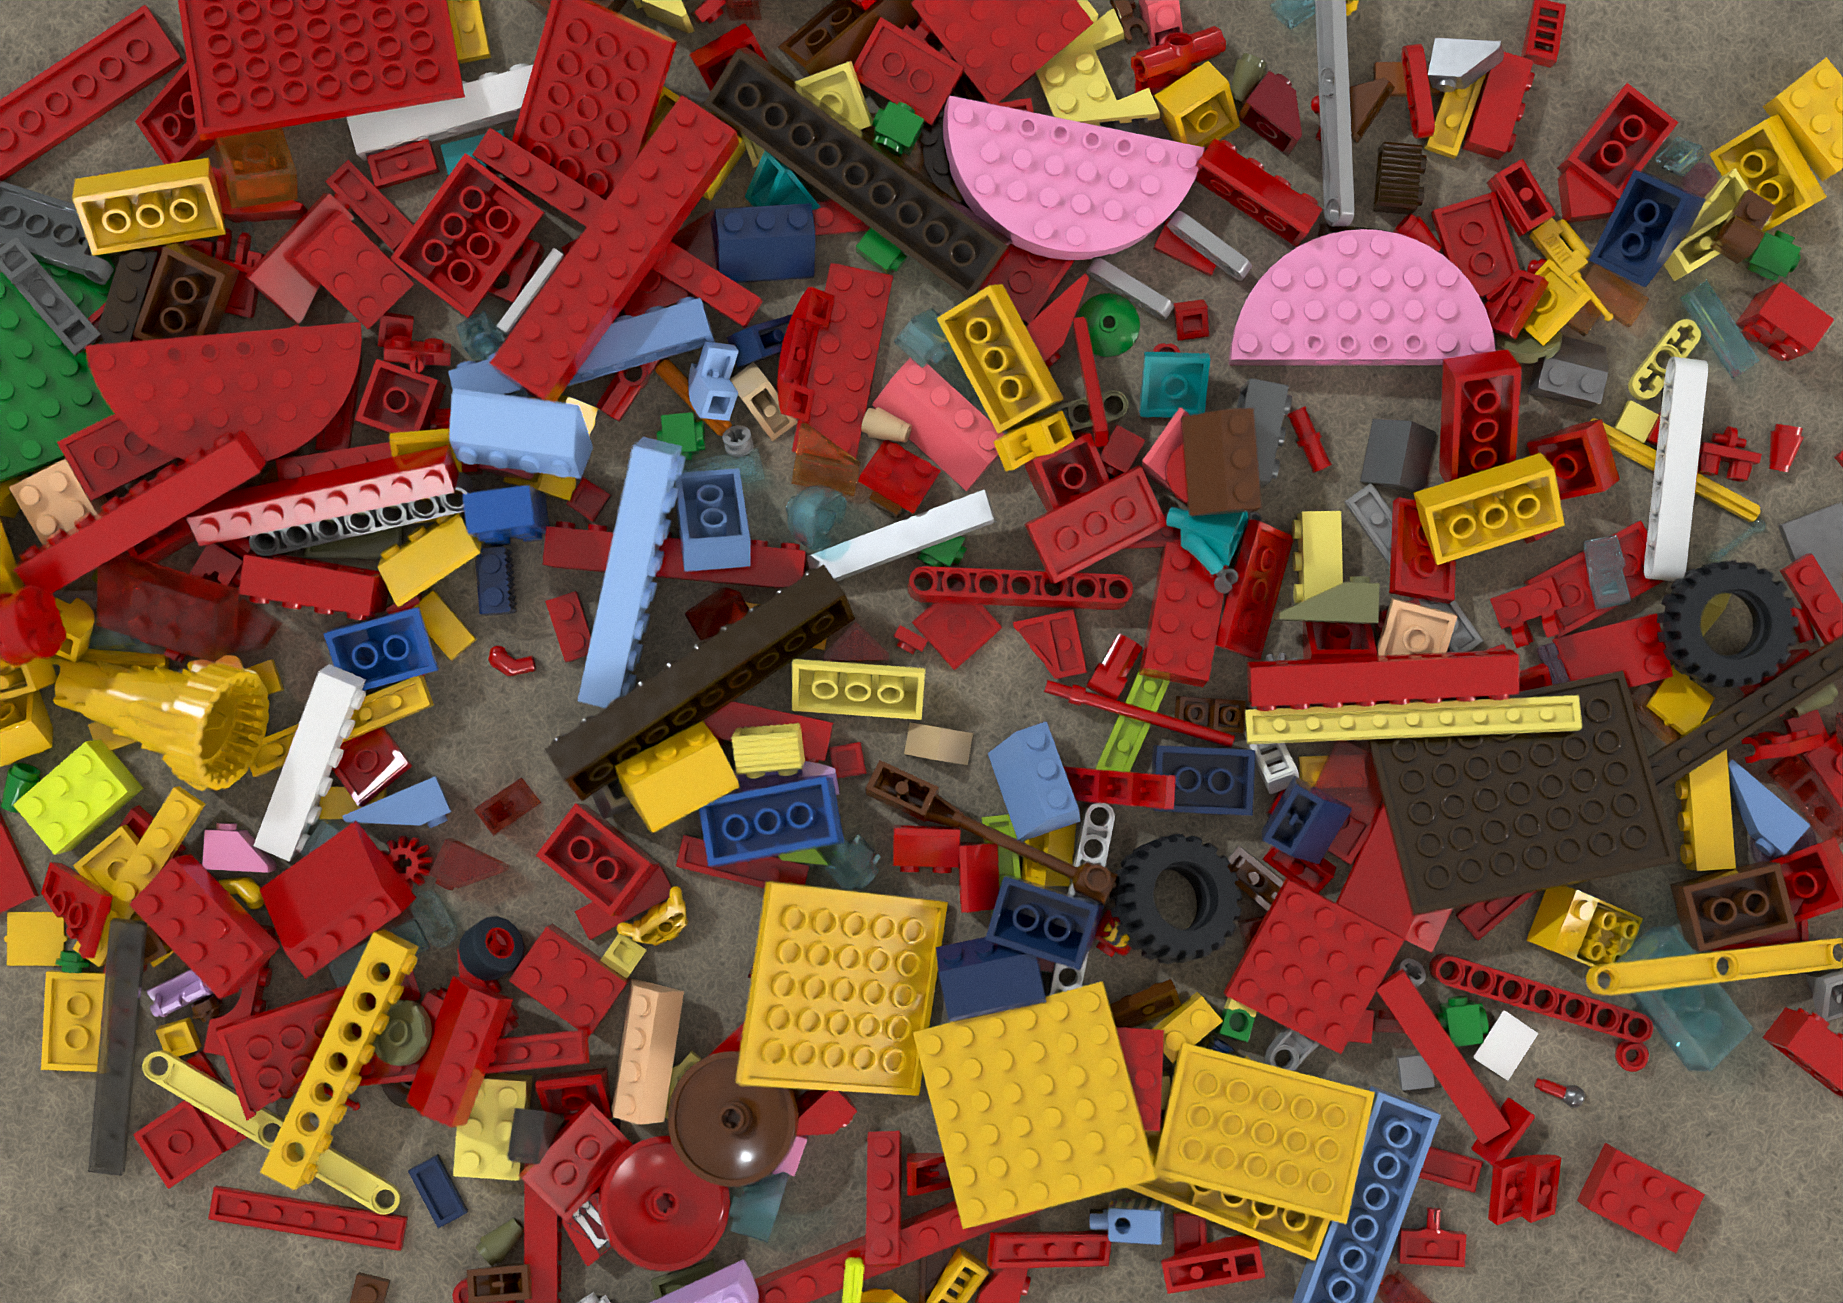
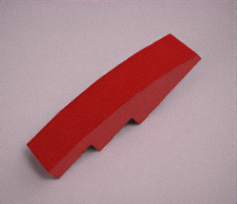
[1063,766,1176,809]

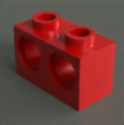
[487,238,545,305]

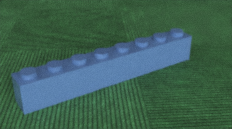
[448,297,715,398]

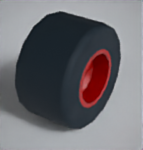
[459,916,525,981]

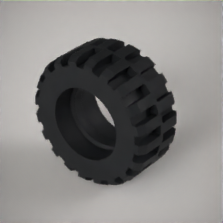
[1657,560,1799,688]
[1109,834,1242,964]

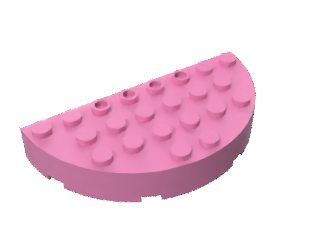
[943,96,1205,260]
[1229,229,1495,366]

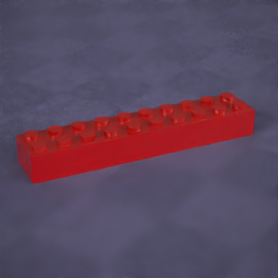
[490,95,739,402]

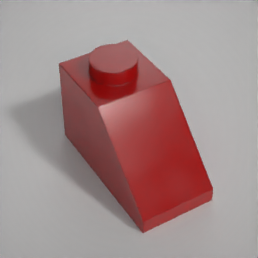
[796,1089,858,1136]

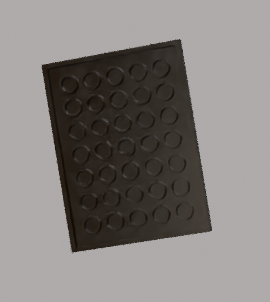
[1367,671,1678,916]

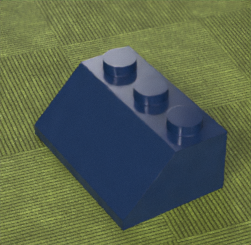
[710,203,815,283]
[985,875,1104,970]
[936,937,1046,1022]

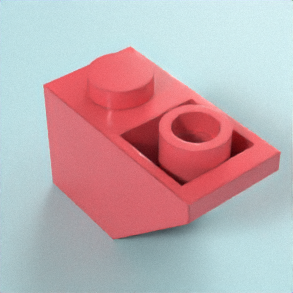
[1139,0,1183,48]

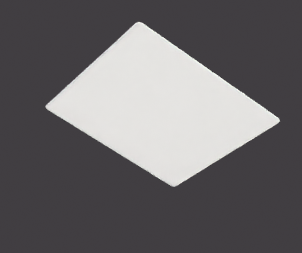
[1473,1010,1538,1081]

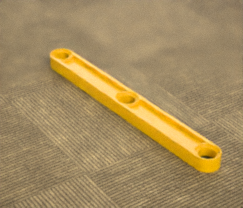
[1586,938,1843,995]

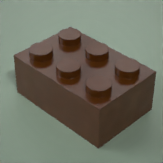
[133,242,240,341]
[1670,861,1796,952]

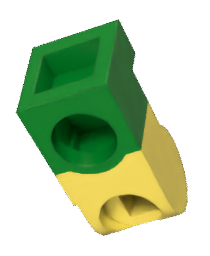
[1215,997,1257,1042]

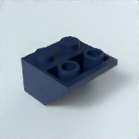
[1261,775,1352,864]

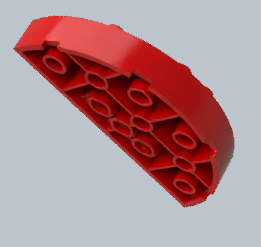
[85,322,362,463]

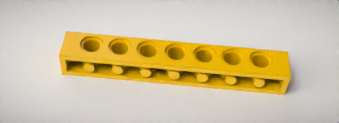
[260,929,419,1190]

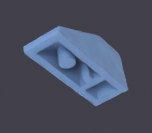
[1728,759,1811,858]
[342,776,452,828]

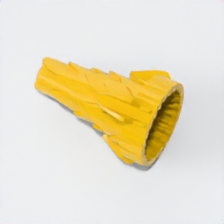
[53,655,270,791]

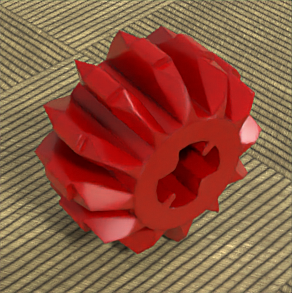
[381,835,434,890]

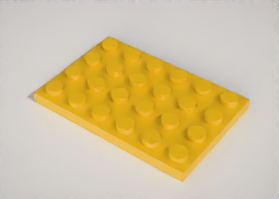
[1153,1043,1375,1224]

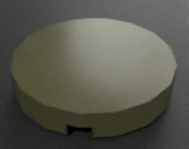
[1495,328,1562,364]
[372,1000,432,1066]

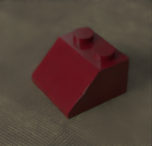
[1238,71,1302,157]

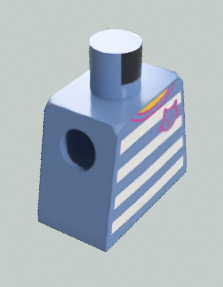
[1090,1198,1165,1245]

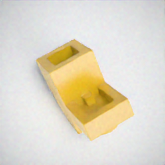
[993,410,1075,471]
[54,597,95,663]

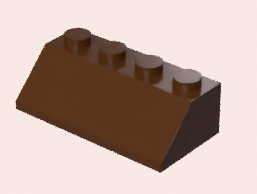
[778,0,919,78]

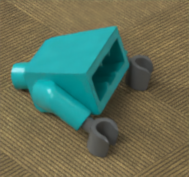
[1166,507,1262,594]

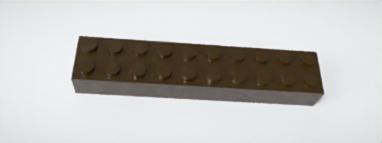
[703,47,1012,298]
[544,564,855,801]

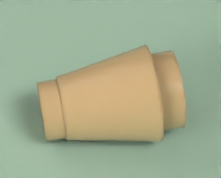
[861,407,912,443]

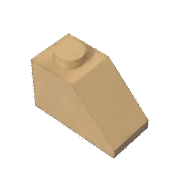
[730,362,798,442]

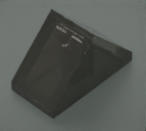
[507,1108,565,1165]

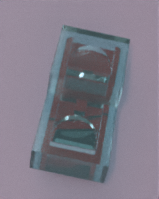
[1584,535,1631,609]

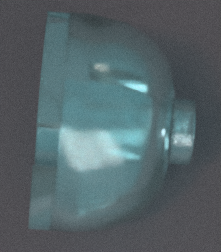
[786,485,847,552]

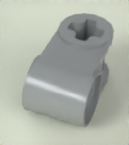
[1264,1026,1320,1071]

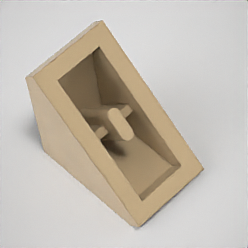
[904,722,973,765]

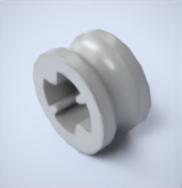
[722,425,754,457]
[1392,958,1426,988]

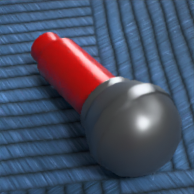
[1534,1078,1585,1108]

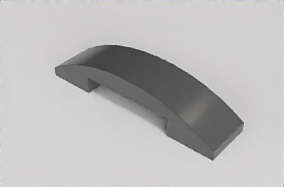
[0,237,102,357]

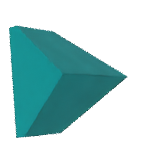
[745,150,821,210]

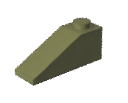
[1274,576,1380,624]

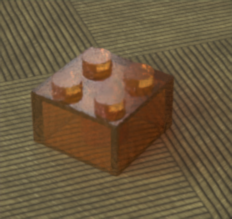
[215,128,298,208]

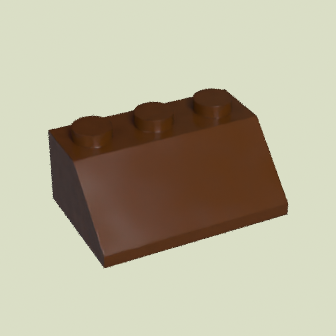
[1181,408,1261,516]

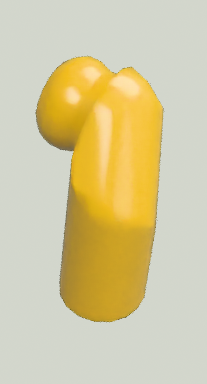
[219,877,264,909]

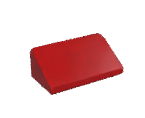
[1262,846,1337,893]
[1471,1098,1535,1166]

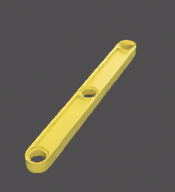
[142,1050,401,1215]

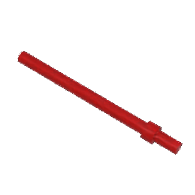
[1044,680,1235,748]

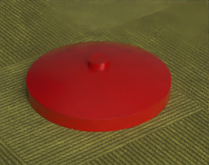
[598,1136,730,1272]

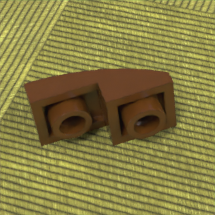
[1174,696,1246,733]

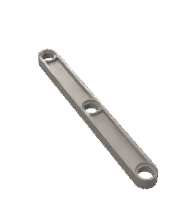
[1315,0,1355,226]

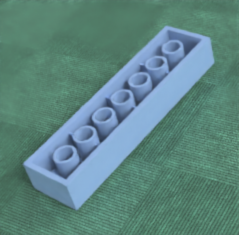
[578,437,685,708]

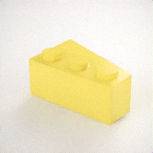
[1664,168,1770,281]

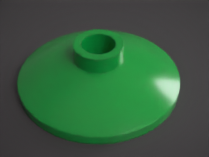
[1077,293,1140,357]

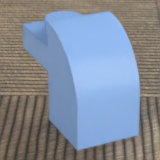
[688,341,739,421]

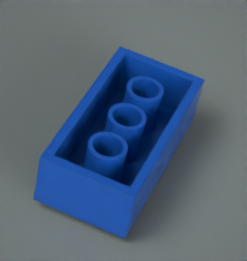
[699,776,844,867]

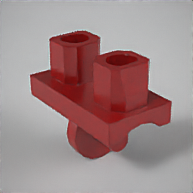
[1697,426,1762,482]

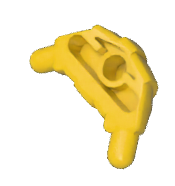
[617,886,688,946]

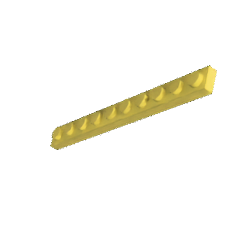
[1245,695,1582,744]

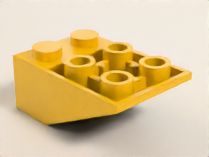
[1526,886,1643,974]

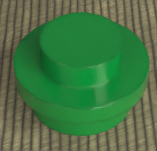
[55,950,90,973]

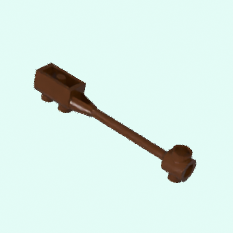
[865,760,1118,905]

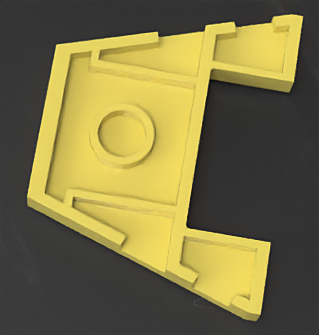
[1036,9,1160,126]

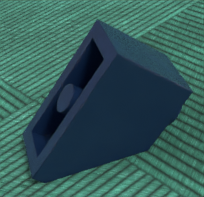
[726,314,792,368]

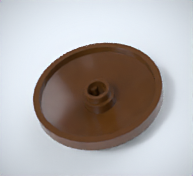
[668,1051,798,1187]

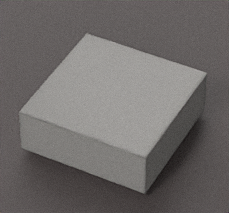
[1396,1054,1435,1091]

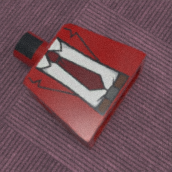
[562,1185,612,1267]

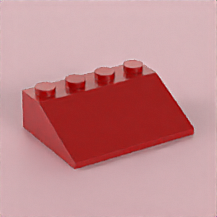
[390,153,545,318]
[1336,803,1453,953]
[259,820,416,979]

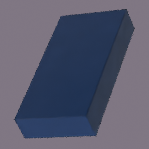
[408,1154,468,1228]

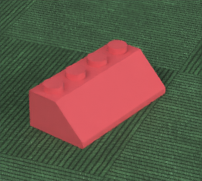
[872,353,1005,492]

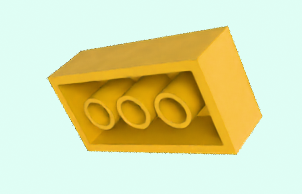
[936,284,1064,434]

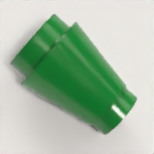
[1,762,41,813]

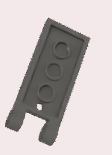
[0,181,114,285]

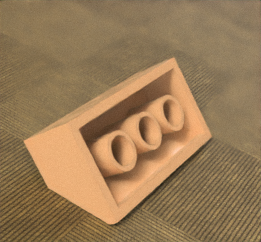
[611,979,684,1125]

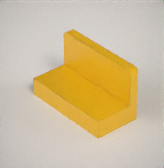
[1021,823,1076,886]

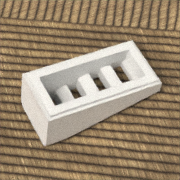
[1243,730,1299,794]

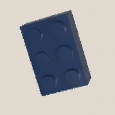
[1150,745,1255,816]

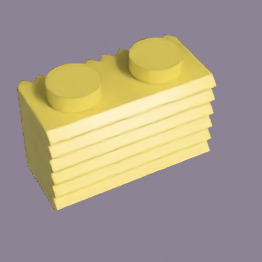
[732,723,805,778]

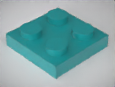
[1139,352,1211,418]

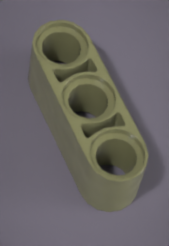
[1038,390,1128,435]

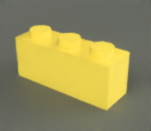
[1292,511,1343,603]

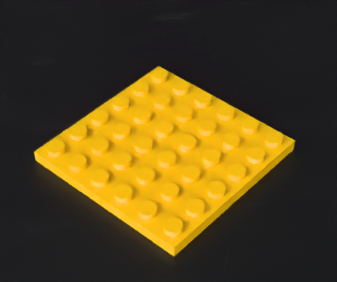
[736,881,948,1096]
[913,981,1157,1229]

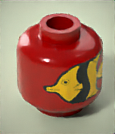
[1095,910,1131,958]

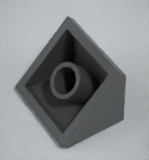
[1360,419,1436,493]

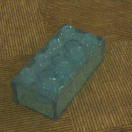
[1615,926,1754,1071]

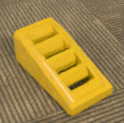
[926,1247,989,1303]

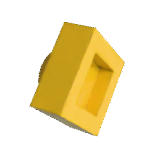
[155,1017,202,1057]

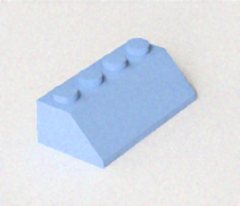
[449,389,593,479]

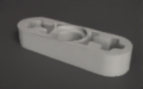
[1167,211,1252,281]
[1086,257,1174,320]

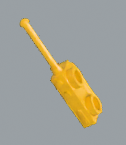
[1529,218,1613,321]

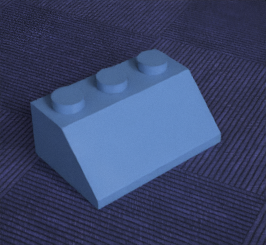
[988,721,1081,841]

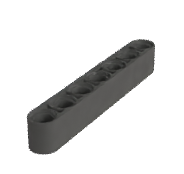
[249,472,473,556]

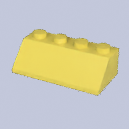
[792,659,925,720]

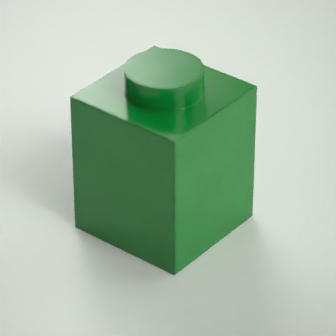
[856,227,907,274]

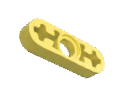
[1628,319,1701,400]

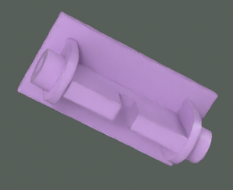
[147,969,213,1017]

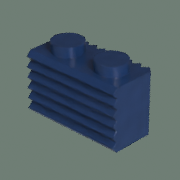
[475,547,517,616]

